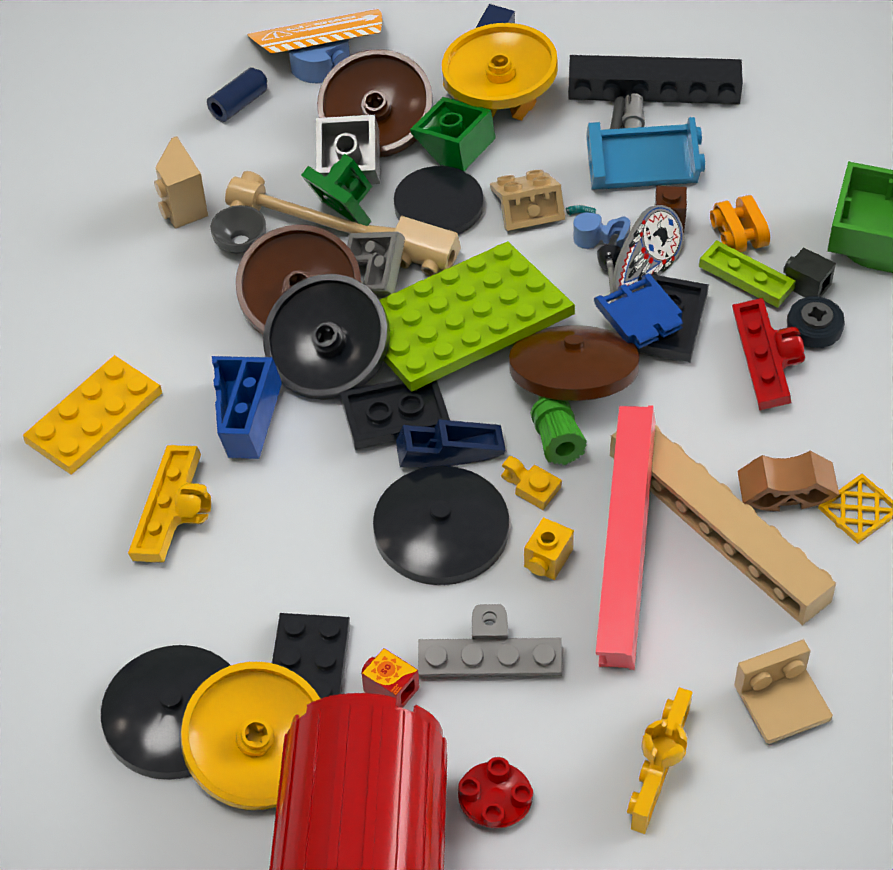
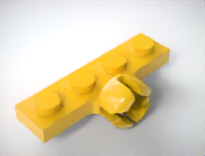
[128,445,211,563]
[627,687,693,834]

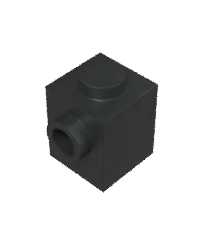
[783,247,836,298]

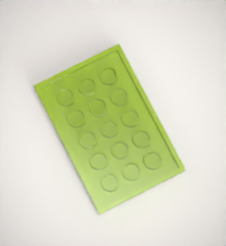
[379,241,575,392]

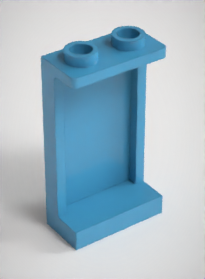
[586,117,705,190]

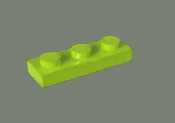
[699,240,796,308]

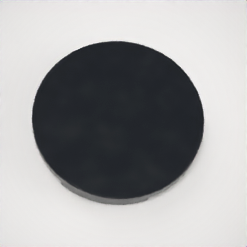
[394,166,483,234]

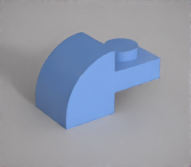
[289,39,350,83]

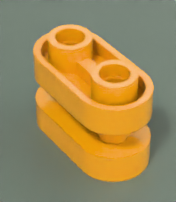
[710,195,770,252]

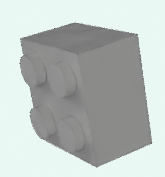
[316,115,380,184]

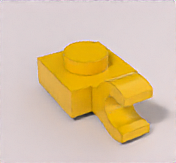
[501,456,562,510]

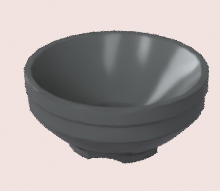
[210,205,266,253]

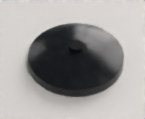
[263,274,390,400]
[373,466,509,585]
[101,645,231,780]

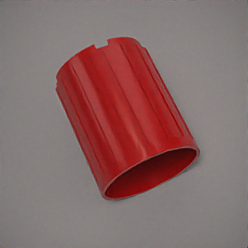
[269,693,447,870]

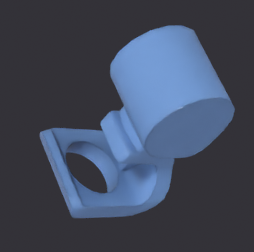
[573,212,630,249]

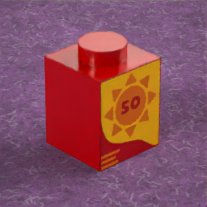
[361,648,419,708]

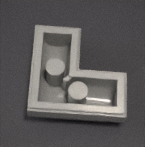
[347,232,405,298]

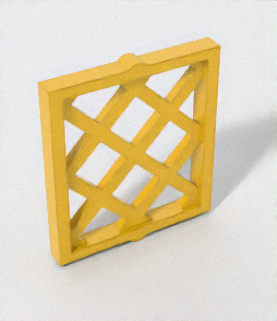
[818,474,893,544]

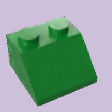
[410,97,496,171]

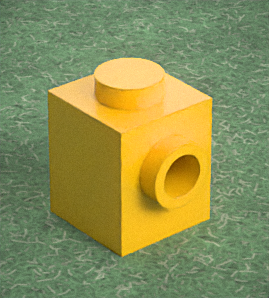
[524,517,574,580]

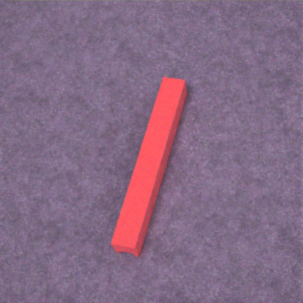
[596,405,656,670]

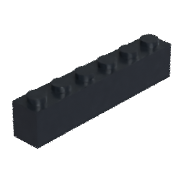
[568,55,743,104]

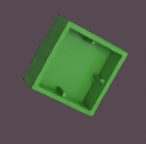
[827,161,893,273]

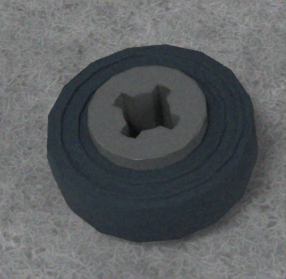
[787,296,845,348]

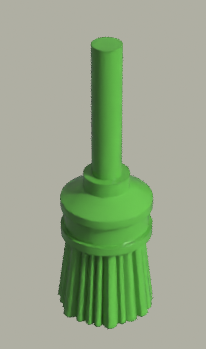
[530,395,587,465]

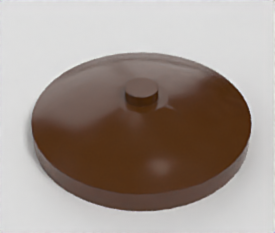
[317,49,433,157]
[236,225,361,335]
[509,325,639,401]

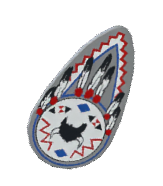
[612,205,684,292]

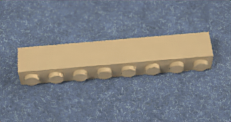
[610,425,836,626]

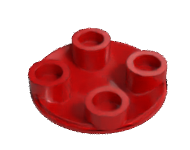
[458,757,533,828]

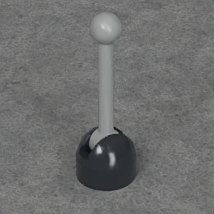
[597,244,621,303]

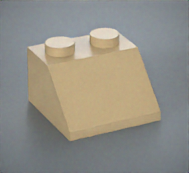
[154,136,208,229]

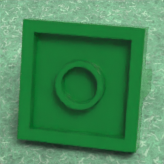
[301,154,373,226]

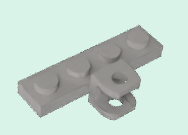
[418,604,562,678]

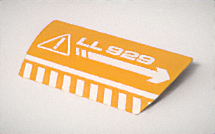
[247,9,382,53]

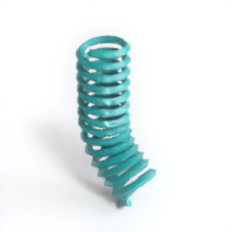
[566,205,596,215]

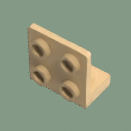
[490,170,565,231]
[734,639,833,744]

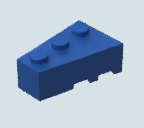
[212,356,282,459]

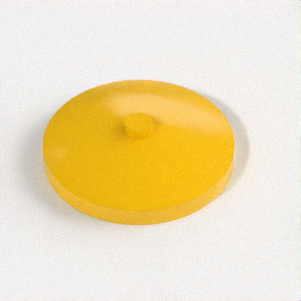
[442,23,558,109]
[181,661,320,810]

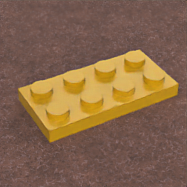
[23,355,162,475]

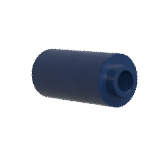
[207,67,267,122]

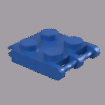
[594,273,683,349]

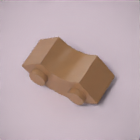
[737,450,839,511]

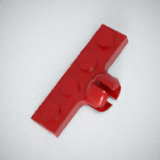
[732,298,805,410]

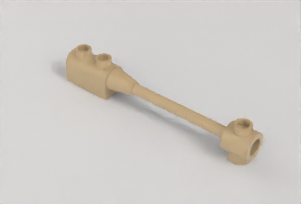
[225,171,461,276]

